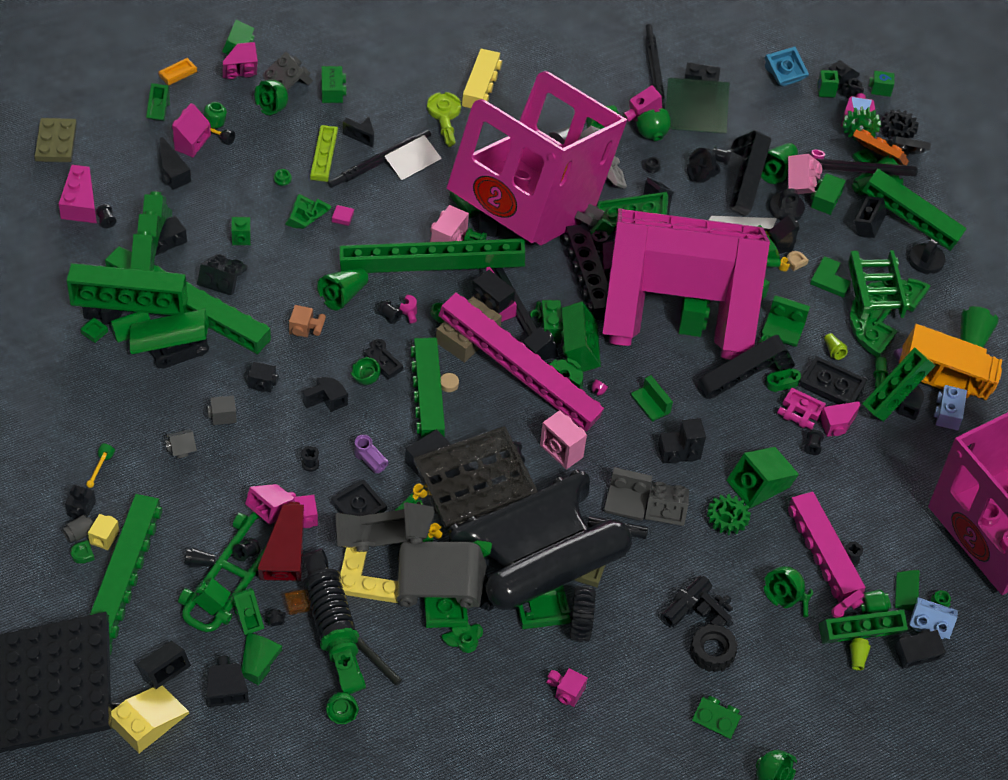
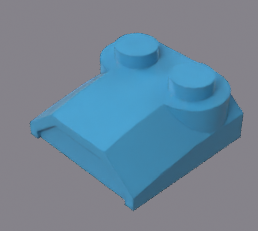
[764,47,809,86]

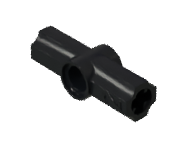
[660,575,713,628]

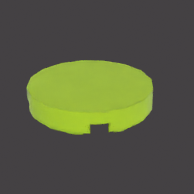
[427,92,461,120]

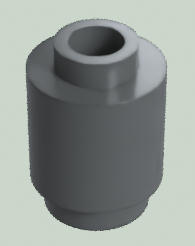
[62,515,93,543]

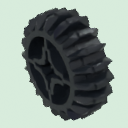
[570,586,596,642]

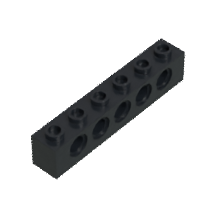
[563,224,609,320]

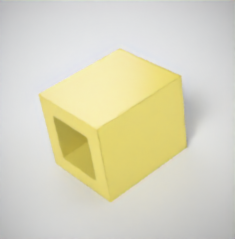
[88,514,120,550]

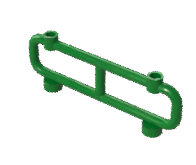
[178,512,276,632]

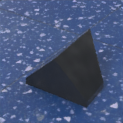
[643,178,674,215]

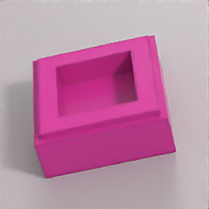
[332,205,354,226]

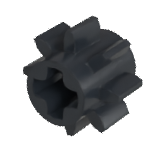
[842,78,864,99]

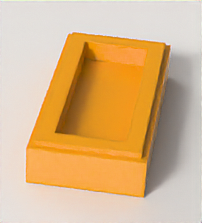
[158,58,197,85]

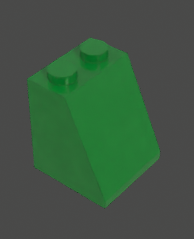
[726,447,799,508]

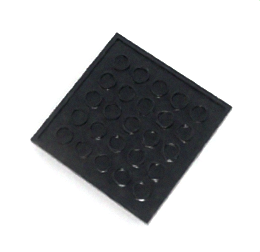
[0,612,112,753]

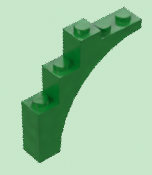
[131,191,172,271]

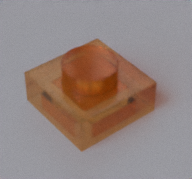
[285,590,310,615]

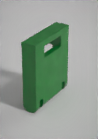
[517,585,571,630]

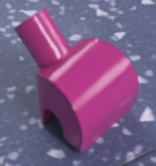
[399,295,417,323]

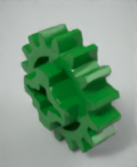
[843,106,881,140]
[707,494,751,535]

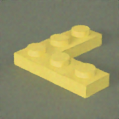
[340,548,398,603]

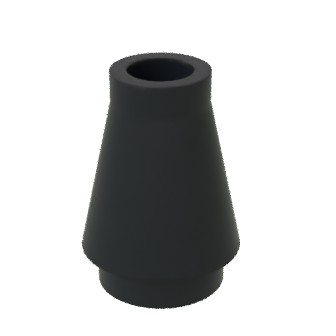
[184,547,215,568]

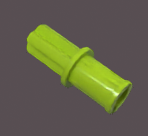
[439,116,456,147]

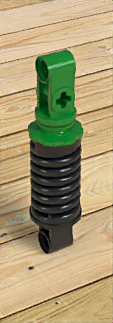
[302,548,366,694]

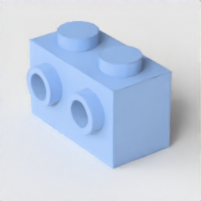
[934,385,967,430]
[910,597,958,639]

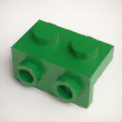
[692,695,743,739]

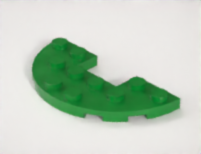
[850,278,931,358]

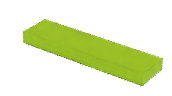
[310,125,338,182]

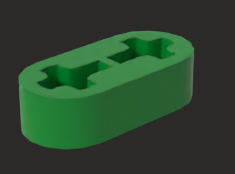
[766,369,801,392]

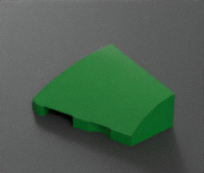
[285,194,332,229]
[241,633,282,686]

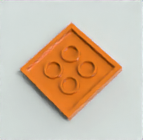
[853,129,909,165]

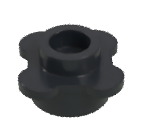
[265,610,286,627]

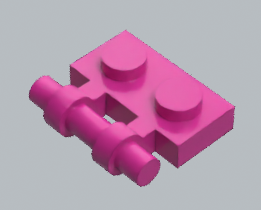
[777,388,826,430]
[832,589,865,618]

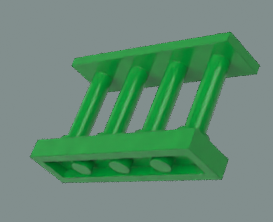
[848,250,909,319]

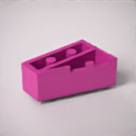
[59,165,97,223]

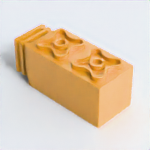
[899,324,1002,400]

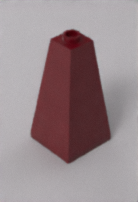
[258,501,304,581]

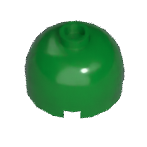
[254,80,288,115]
[635,108,671,141]
[764,566,805,609]
[756,750,797,780]

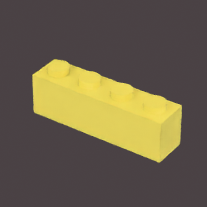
[462,49,502,108]

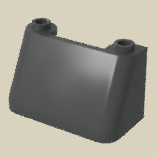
[397,542,487,608]

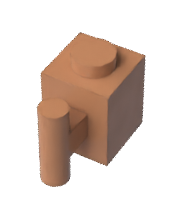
[289,305,326,337]

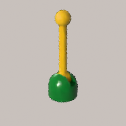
[86,443,115,488]

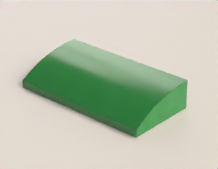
[130,309,209,354]

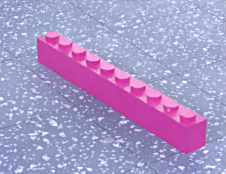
[439,293,604,432]

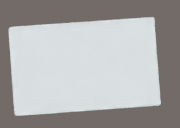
[385,135,442,180]

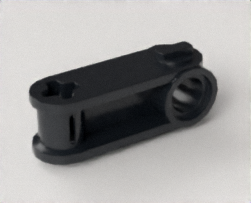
[150,337,210,369]

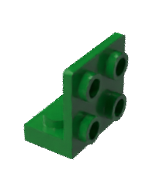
[761,295,810,347]

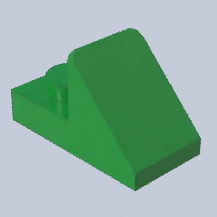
[146,83,170,121]
[232,588,265,635]

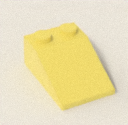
[111,686,189,754]

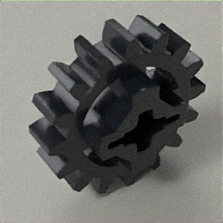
[881,109,919,138]

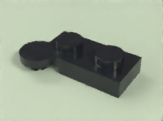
[364,339,403,380]

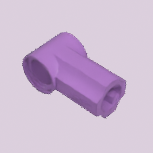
[354,435,389,473]

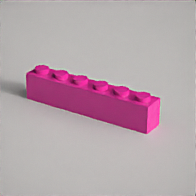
[788,492,866,603]

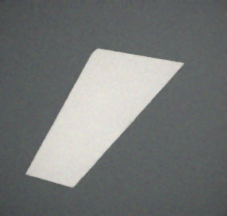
[709,216,777,229]

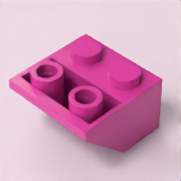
[222,42,258,79]
[172,103,211,157]

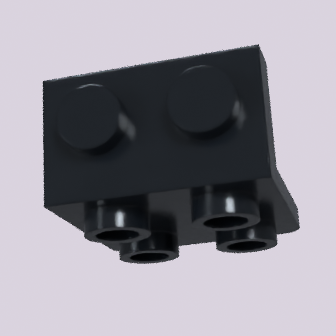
[197,254,248,295]

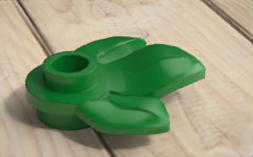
[442,623,483,653]

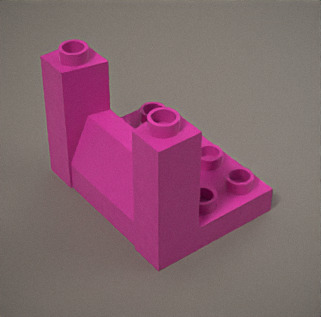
[603,209,770,360]

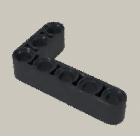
[729,130,771,216]
[698,335,795,399]

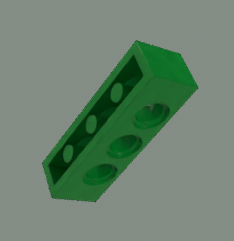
[862,347,936,422]
[818,610,908,644]

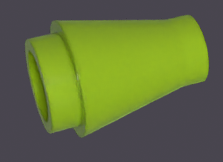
[824,333,848,360]
[850,638,871,671]

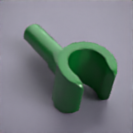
[530,301,541,322]
[800,589,813,617]

